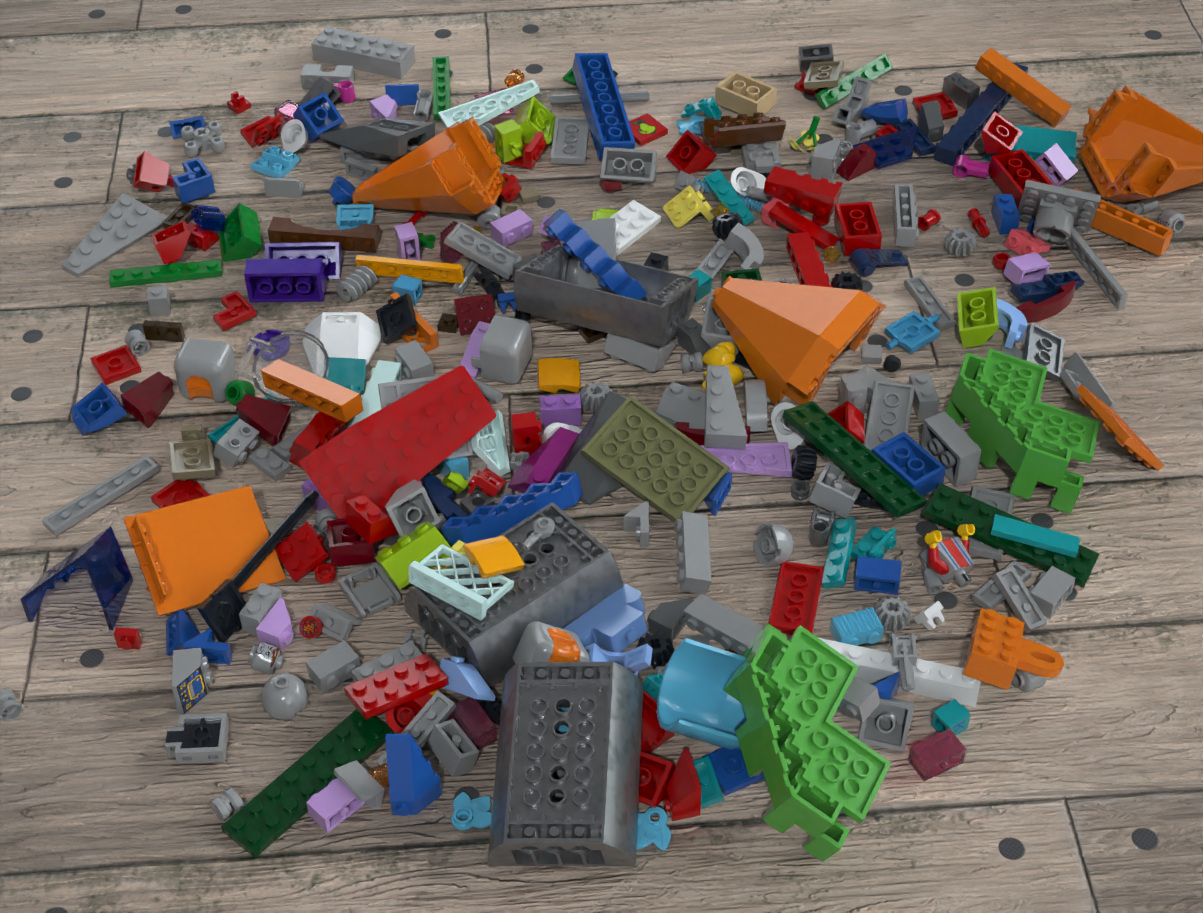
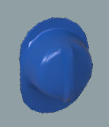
[329,176,356,205]

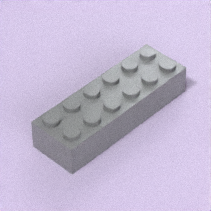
[311,27,415,79]

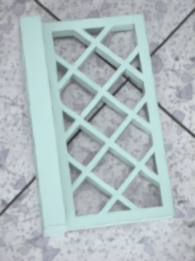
[471,410,510,477]
[408,544,514,621]

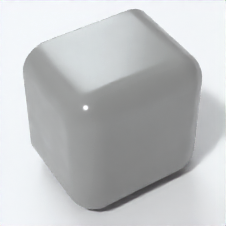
[471,315,532,384]

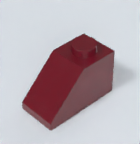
[836,143,876,181]

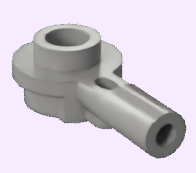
[521,517,555,551]

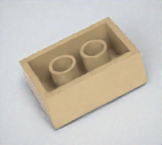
[715,71,777,117]

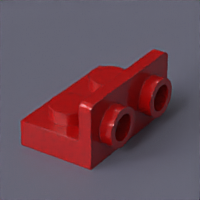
[187,223,219,252]
[467,467,507,497]

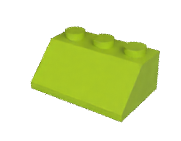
[515,96,556,144]
[957,287,999,348]
[375,521,452,589]

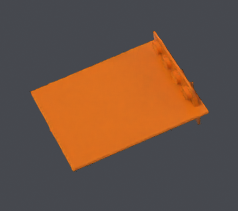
[123,486,286,616]

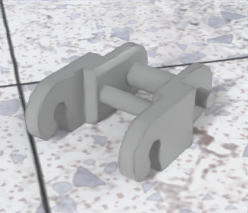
[509,451,529,470]
[403,629,429,655]

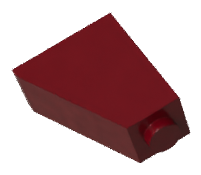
[120,371,174,428]
[236,394,291,447]

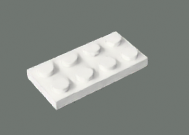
[610,200,661,256]

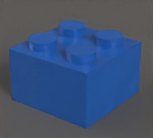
[293,92,344,143]

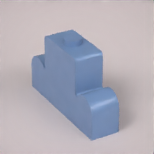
[563,584,648,653]

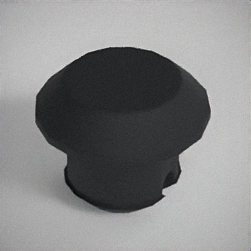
[883,355,901,372]

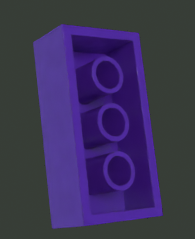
[244,258,326,302]

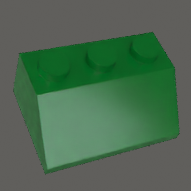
[218,203,262,262]

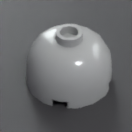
[753,523,794,567]
[262,673,308,720]

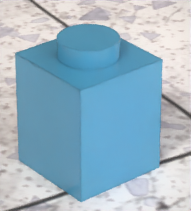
[392,275,423,305]

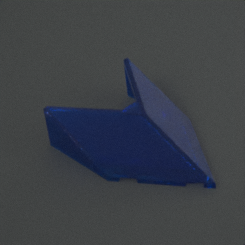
[20,526,133,630]

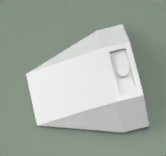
[304,312,381,379]

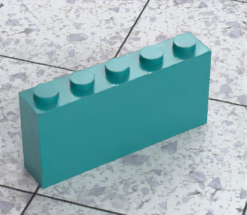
[984,125,1077,164]

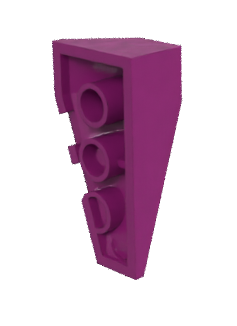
[508,427,579,494]

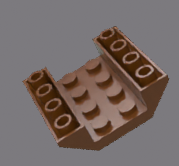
[699,112,786,147]

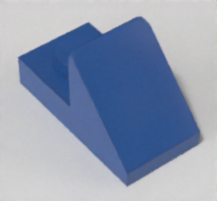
[183,629,232,665]

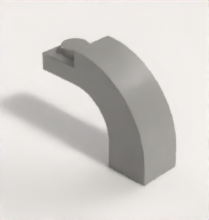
[832,76,873,125]
[724,222,764,270]
[743,379,767,432]

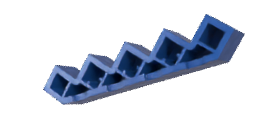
[543,209,647,300]
[441,472,583,547]

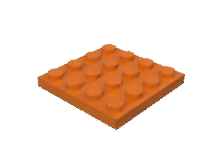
[1076,384,1164,471]

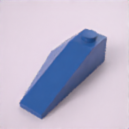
[385,734,442,816]

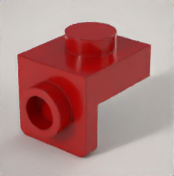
[500,173,522,203]

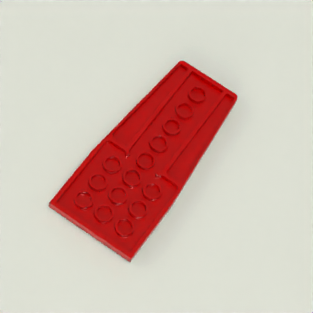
[298,366,496,519]

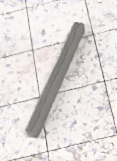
[550,91,649,105]

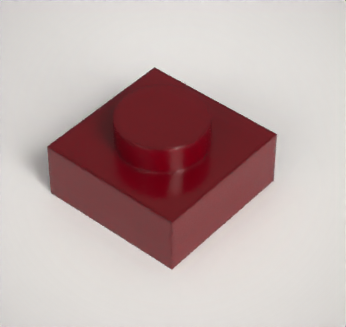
[600,179,622,192]

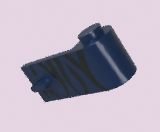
[849,249,909,277]

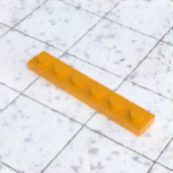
[355,255,465,284]

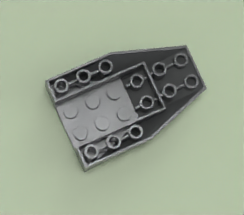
[319,118,435,159]
[561,391,676,505]

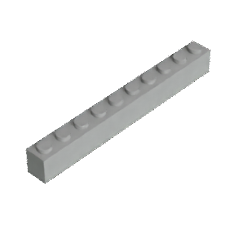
[683,594,881,722]

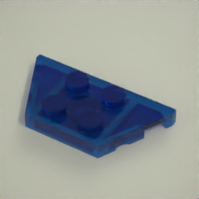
[853,125,918,169]

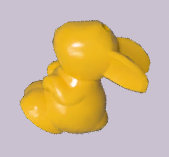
[702,342,744,389]

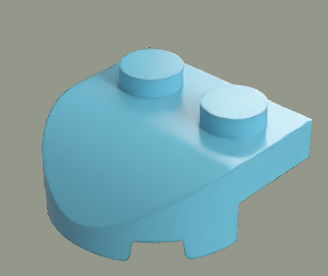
[336,204,374,230]

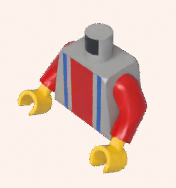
[921,524,975,588]

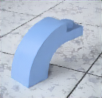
[997,298,1027,349]
[585,643,653,677]

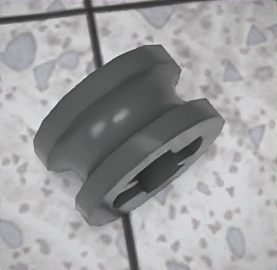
[791,480,810,501]

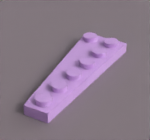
[700,442,792,478]

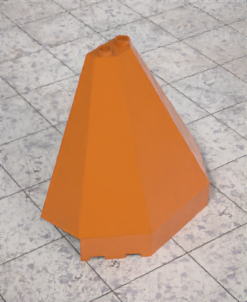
[1079,85,1203,203]
[352,117,506,215]
[712,276,886,406]

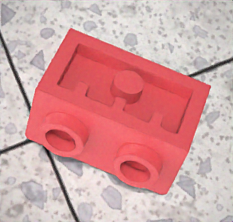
[1004,229,1051,255]

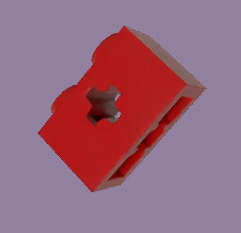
[511,412,543,456]

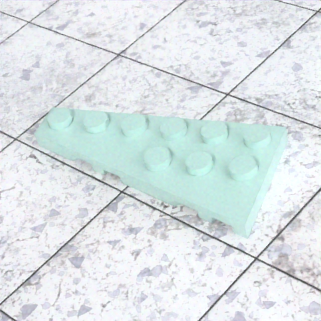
[438,80,540,128]

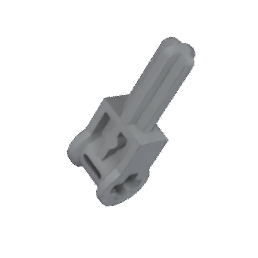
[890,633,917,692]

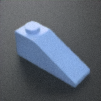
[440,655,496,701]

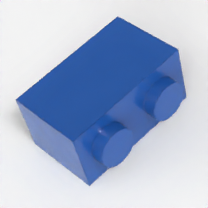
[991,194,1020,235]
[854,556,902,595]

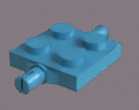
[885,311,940,354]

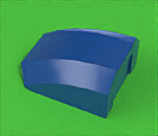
[860,98,908,124]
[71,382,128,435]

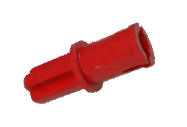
[967,208,990,238]

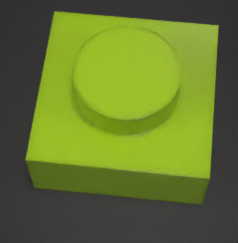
[441,471,469,494]

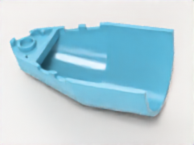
[657,638,747,750]

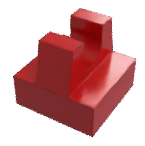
[227,91,251,114]

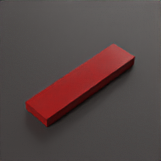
[768,201,840,253]

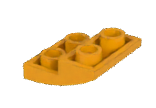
[537,358,580,393]
[463,536,525,579]

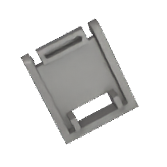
[338,562,401,619]

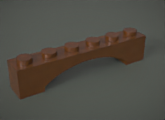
[268,217,381,253]

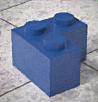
[172,157,215,203]

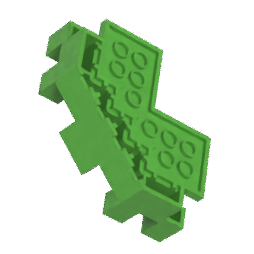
[945,348,1100,514]
[723,623,891,862]

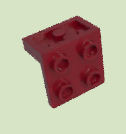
[454,293,495,336]

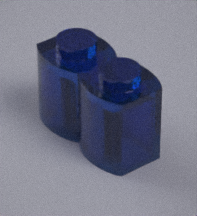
[191,205,226,231]

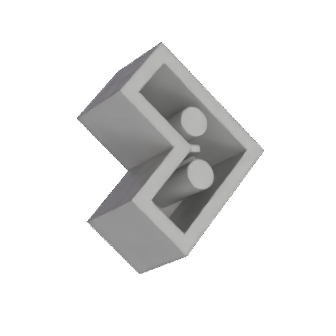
[808,460,861,518]

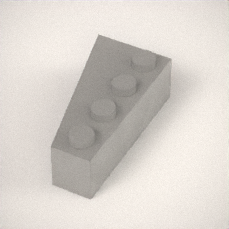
[704,365,747,449]

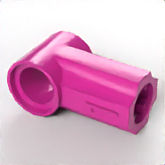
[333,81,356,103]
[953,155,990,179]

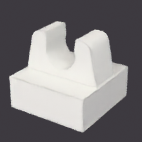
[913,601,944,630]

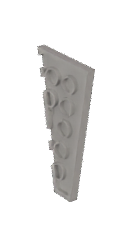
[62,193,167,278]

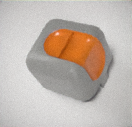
[174,338,238,403]
[513,621,590,664]

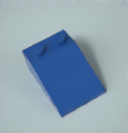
[872,432,946,496]

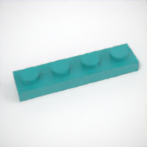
[704,169,755,226]
[821,517,857,589]

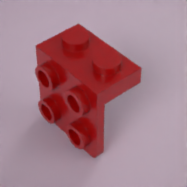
[240,114,284,148]
[501,131,546,169]

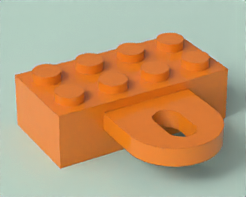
[963,608,1064,690]

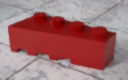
[763,166,843,221]
[289,411,350,471]

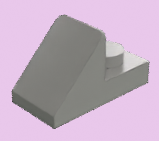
[623,501,649,547]

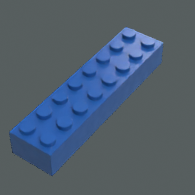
[572,53,635,160]

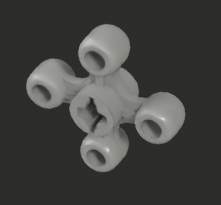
[181,121,225,157]

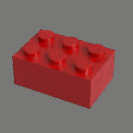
[834,202,882,256]

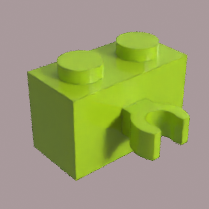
[494,119,523,163]

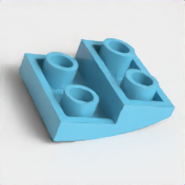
[251,146,300,178]

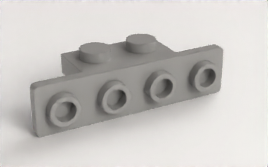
[1059,352,1115,409]

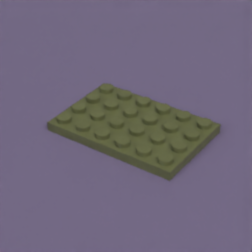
[581,396,730,523]

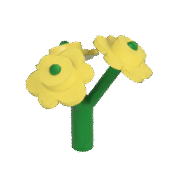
[789,116,820,153]

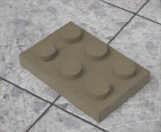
[804,60,844,90]
[169,439,215,481]

